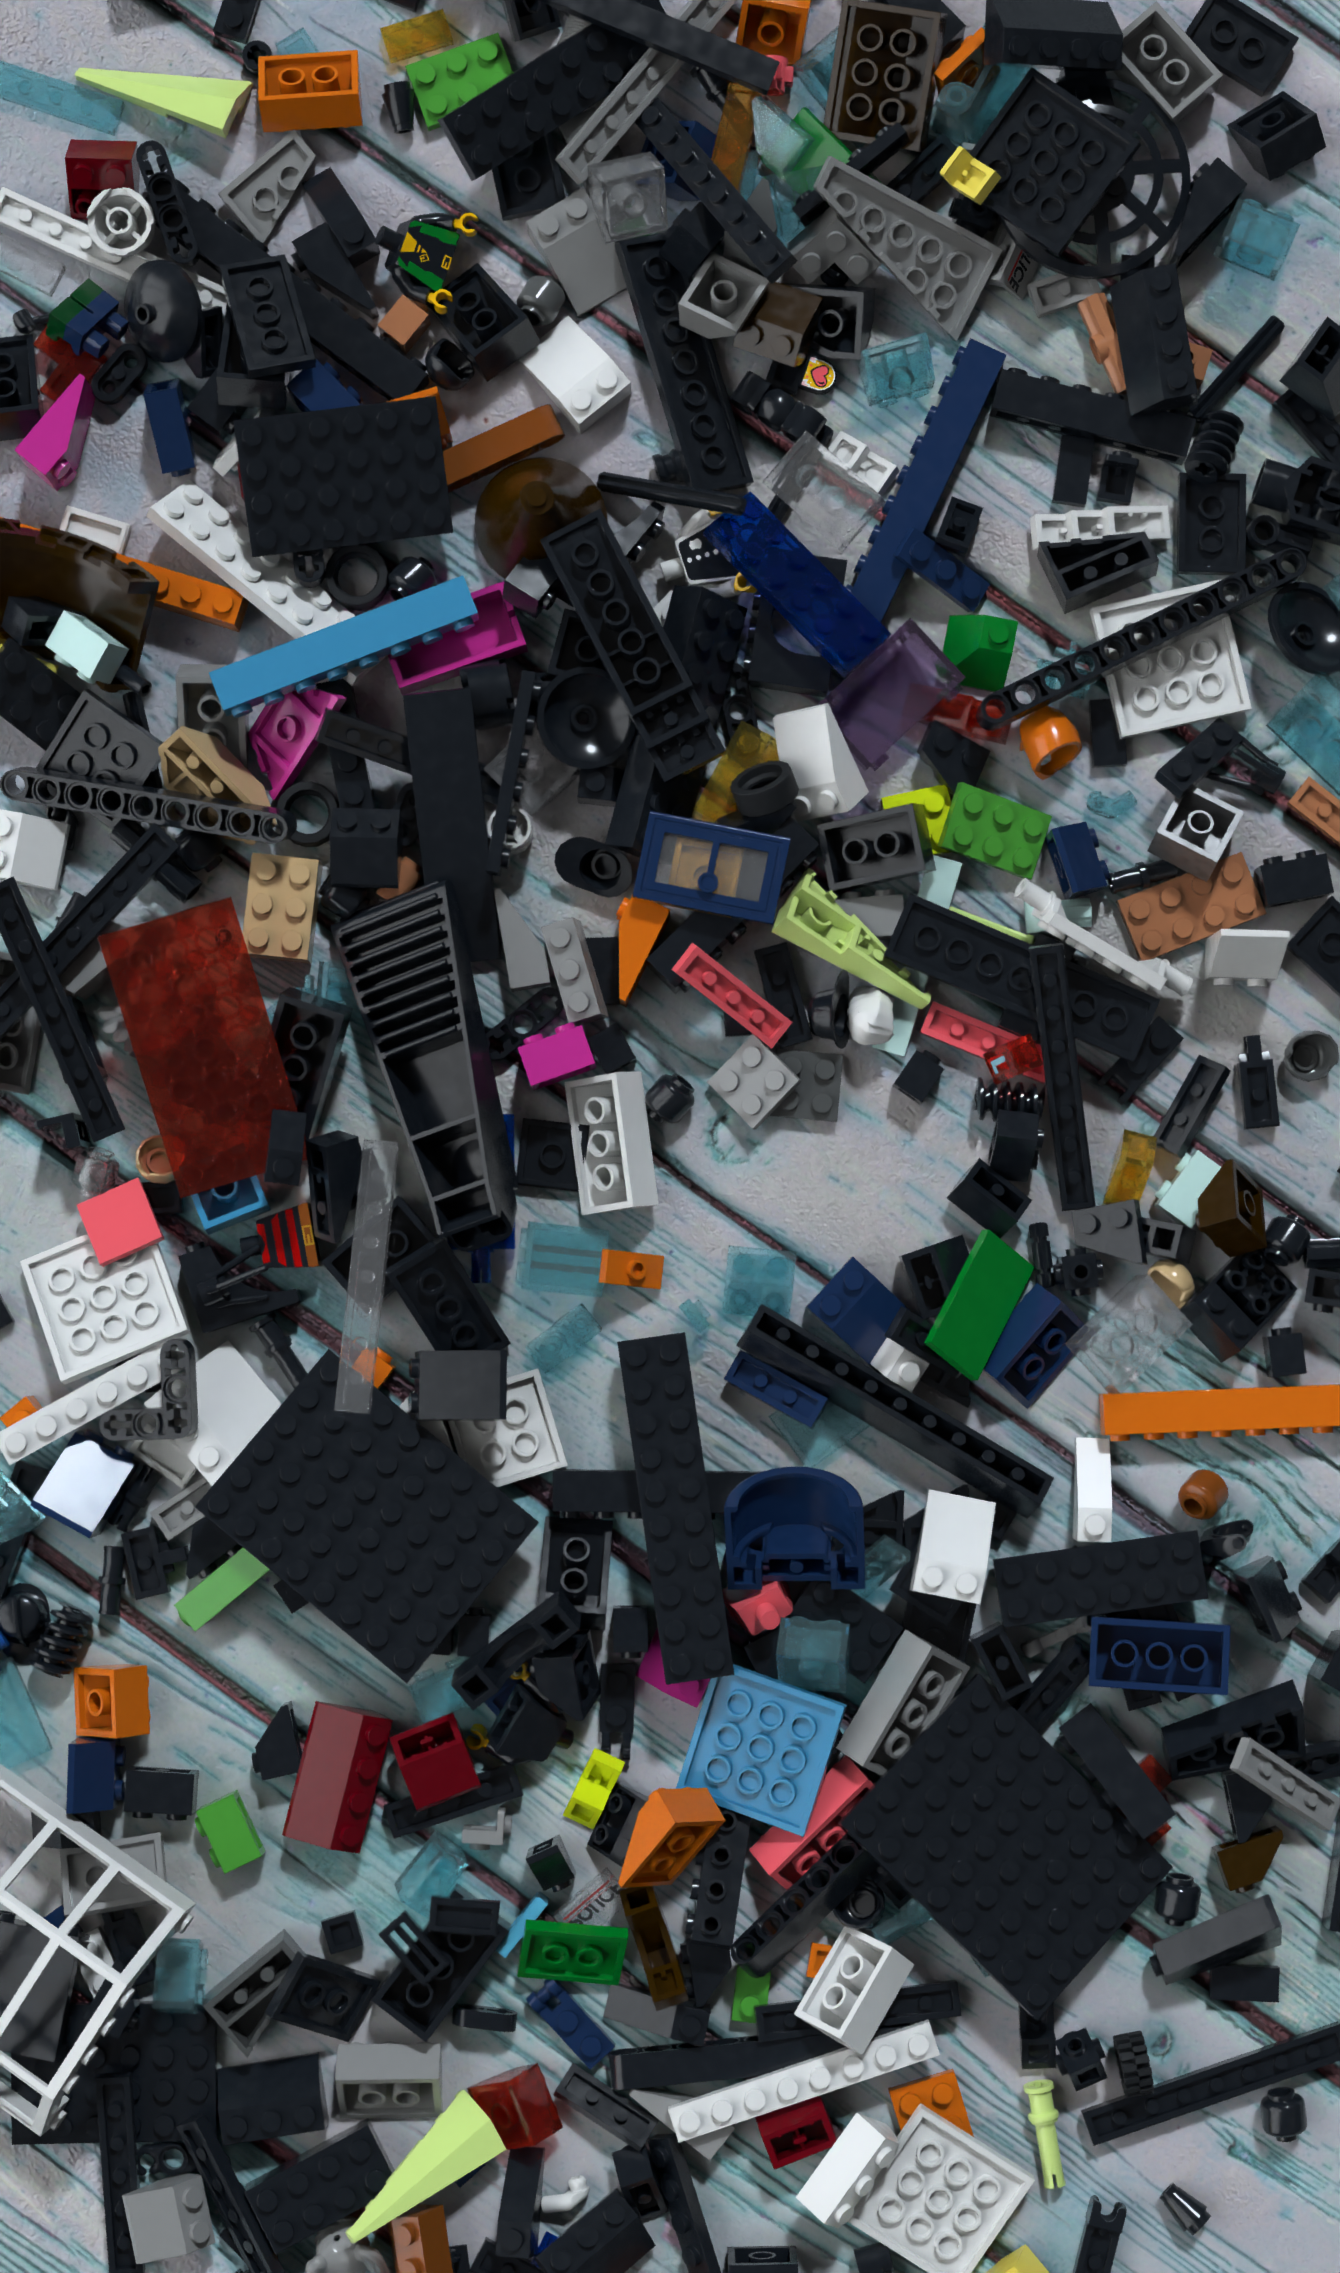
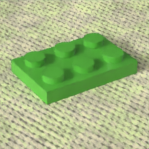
[405,33,513,131]
[937,782,1052,880]

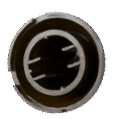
[475,457,608,579]

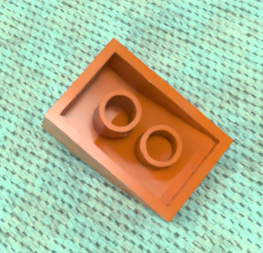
[616,895,670,1007]
[618,1787,726,1888]

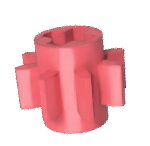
[767,55,794,96]

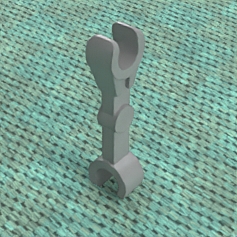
[1021,1616,1091,1658]

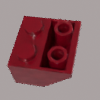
[65,139,140,220]
[389,1712,482,1812]
[755,2095,837,2170]

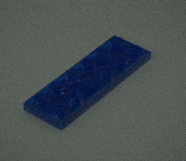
[703,491,891,677]

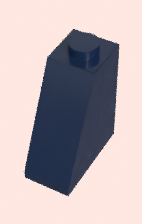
[143,378,197,477]

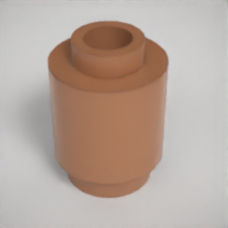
[376,856,423,900]

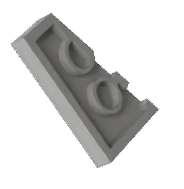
[218,130,316,244]

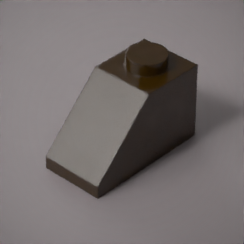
[1212,1825,1284,1893]

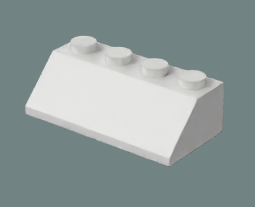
[565,1071,659,1215]

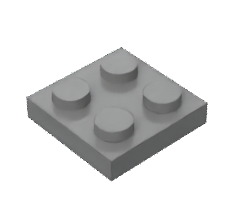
[707,1034,802,1129]

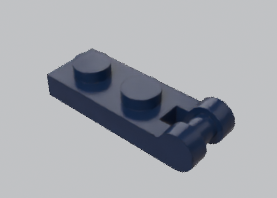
[526,1979,615,2070]

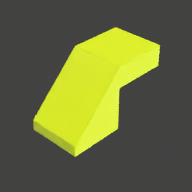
[563,1748,625,1829]

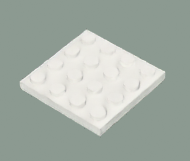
[1090,579,1252,739]
[20,1234,191,1385]
[848,2103,1035,2273]

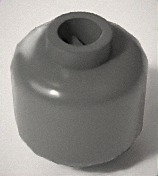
[516,275,566,327]

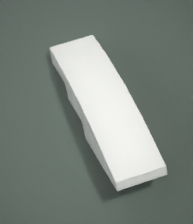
[1030,505,1171,550]

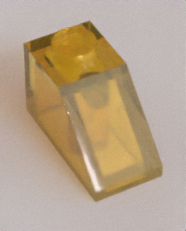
[1103,1129,1157,1204]

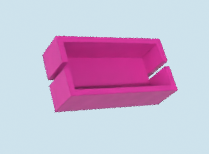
[388,581,528,696]

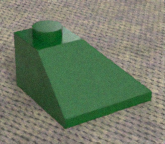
[937,615,1018,692]

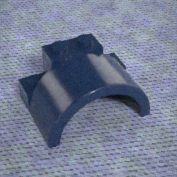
[724,1467,866,1590]

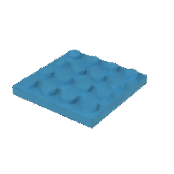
[676,1664,847,1837]

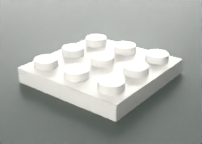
[448,1368,568,1487]

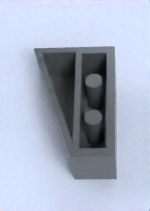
[203,1929,305,2058]

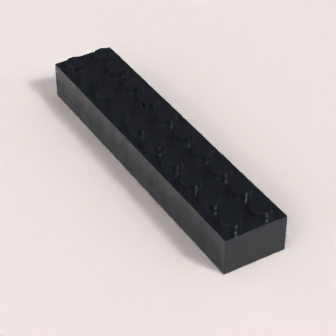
[617,1332,734,1685]

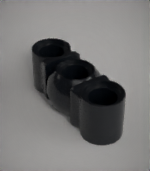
[729,371,827,449]

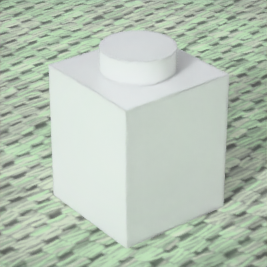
[870,1338,929,1392]

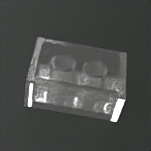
[1065,1274,1193,1394]

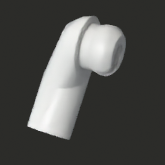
[541,2175,589,2214]

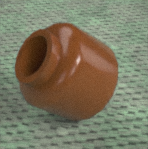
[1178,1469,1229,1520]

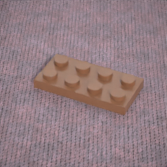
[1116,852,1267,961]

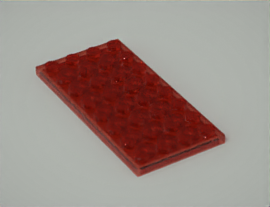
[98,896,307,1198]

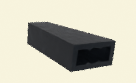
[1149,1894,1282,1985]

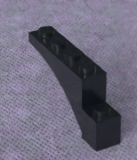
[502,501,665,619]

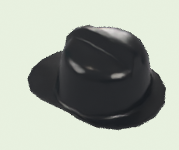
[554,837,633,898]
[807,969,850,1049]
[0,1583,52,1665]

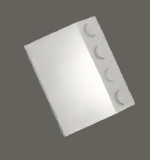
[144,1340,282,1486]

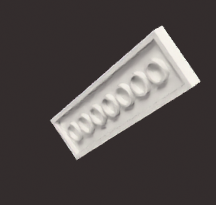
[146,480,388,686]

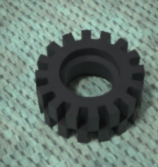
[1113,2031,1154,2098]

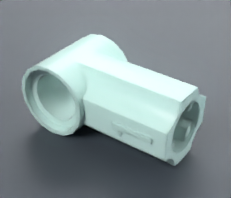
[1024,898,1092,935]

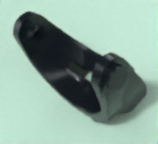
[1199,1519,1254,1561]

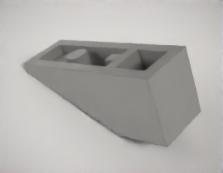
[494,889,555,992]
[629,2087,735,2161]

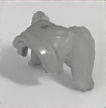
[305,2216,394,2273]

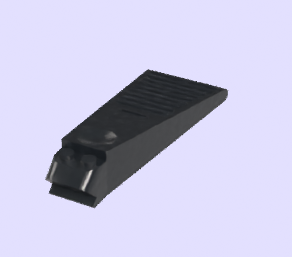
[331,879,519,1252]

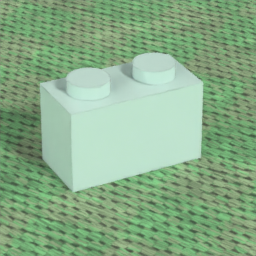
[45,610,129,684]
[1154,1150,1221,1228]

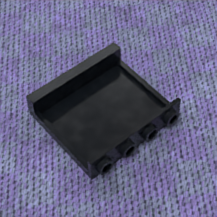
[0,1910,90,2062]

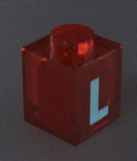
[983,1034,1044,1085]

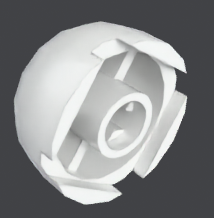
[87,187,156,257]

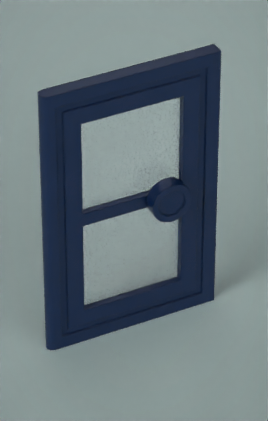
[632,811,791,925]

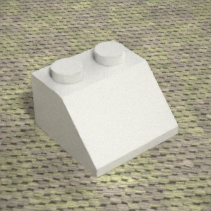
[0,809,71,891]

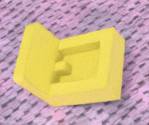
[940,146,1001,205]

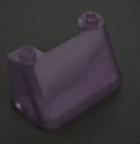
[817,618,966,771]

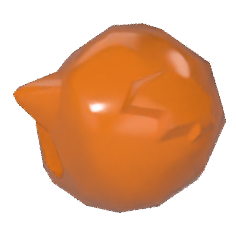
[1019,705,1082,780]

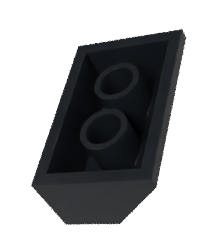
[217,2052,329,2146]
[533,2189,656,2273]

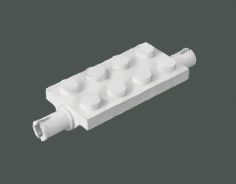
[1014,878,1193,996]

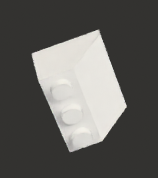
[794,1926,914,2055]
[796,2113,900,2228]

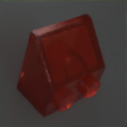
[467,2063,563,2150]

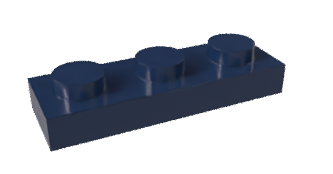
[893,527,990,612]
[724,1350,829,1430]

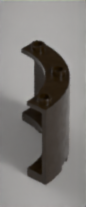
[0,518,160,693]

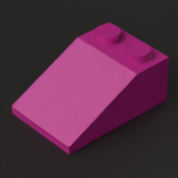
[15,373,96,491]

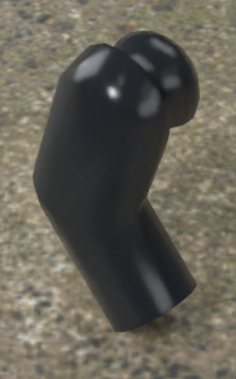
[45,806,79,850]

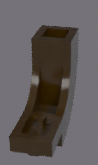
[619,1886,689,2011]

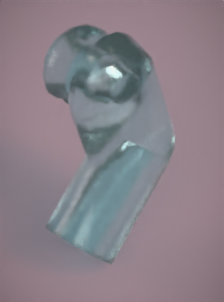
[1087,790,1137,819]

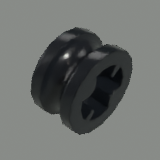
[242,40,273,75]

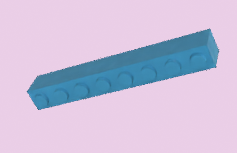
[209,575,479,718]

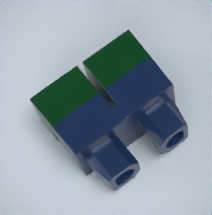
[45,278,129,359]

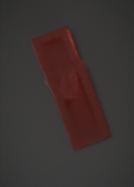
[902,684,1011,745]

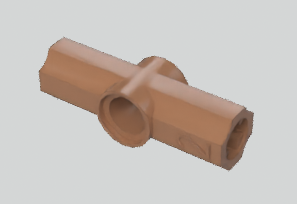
[1077,292,1127,395]

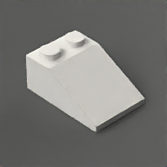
[518,316,631,434]
[773,703,869,822]
[1204,929,1290,988]
[909,1489,996,1604]

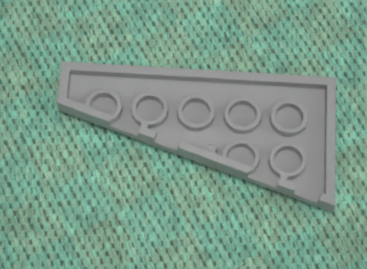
[813,156,1003,341]

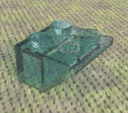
[722,1245,796,1319]

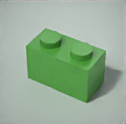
[195,1790,265,1874]

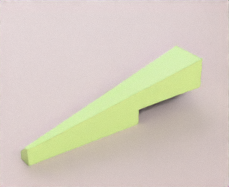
[75,68,253,139]
[771,868,932,1010]
[345,2090,507,2243]

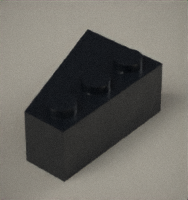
[1037,532,1159,614]

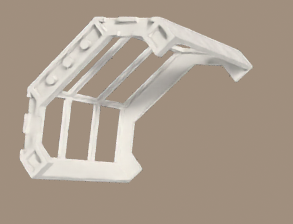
[0,1764,196,2137]

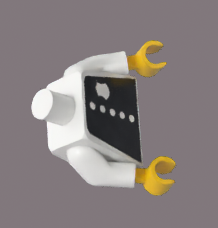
[660,509,757,599]

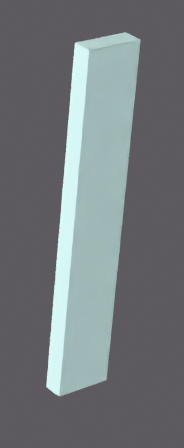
[872,855,963,1057]

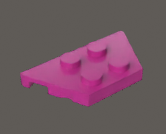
[248,688,347,800]

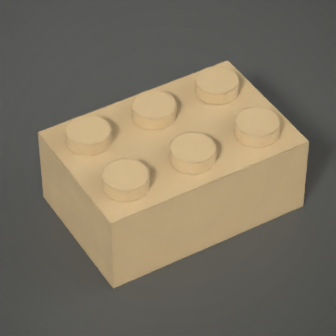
[240,852,323,964]

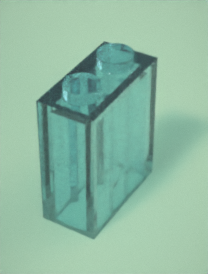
[516,1221,610,1298]

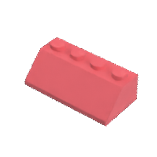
[749,1755,875,1890]

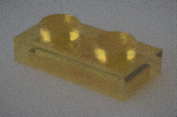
[380,9,454,64]

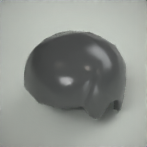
[1284,1030,1339,1082]

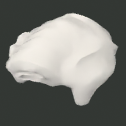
[846,986,895,1045]

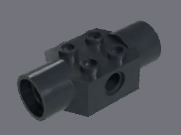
[1251,456,1340,546]

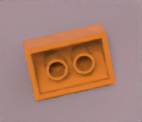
[258,50,363,132]

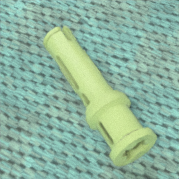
[1023,2079,1066,2189]

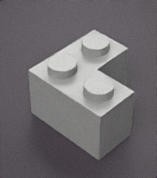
[787,206,882,285]

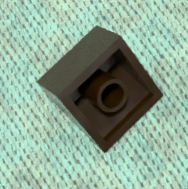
[733,282,824,367]
[1195,1159,1267,1258]

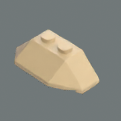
[158,726,277,845]

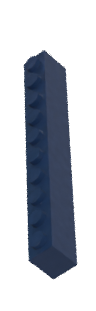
[825,338,1007,661]

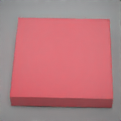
[76,1177,165,1267]

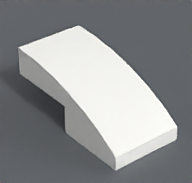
[822,431,900,498]

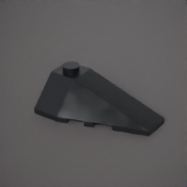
[782,283,875,360]

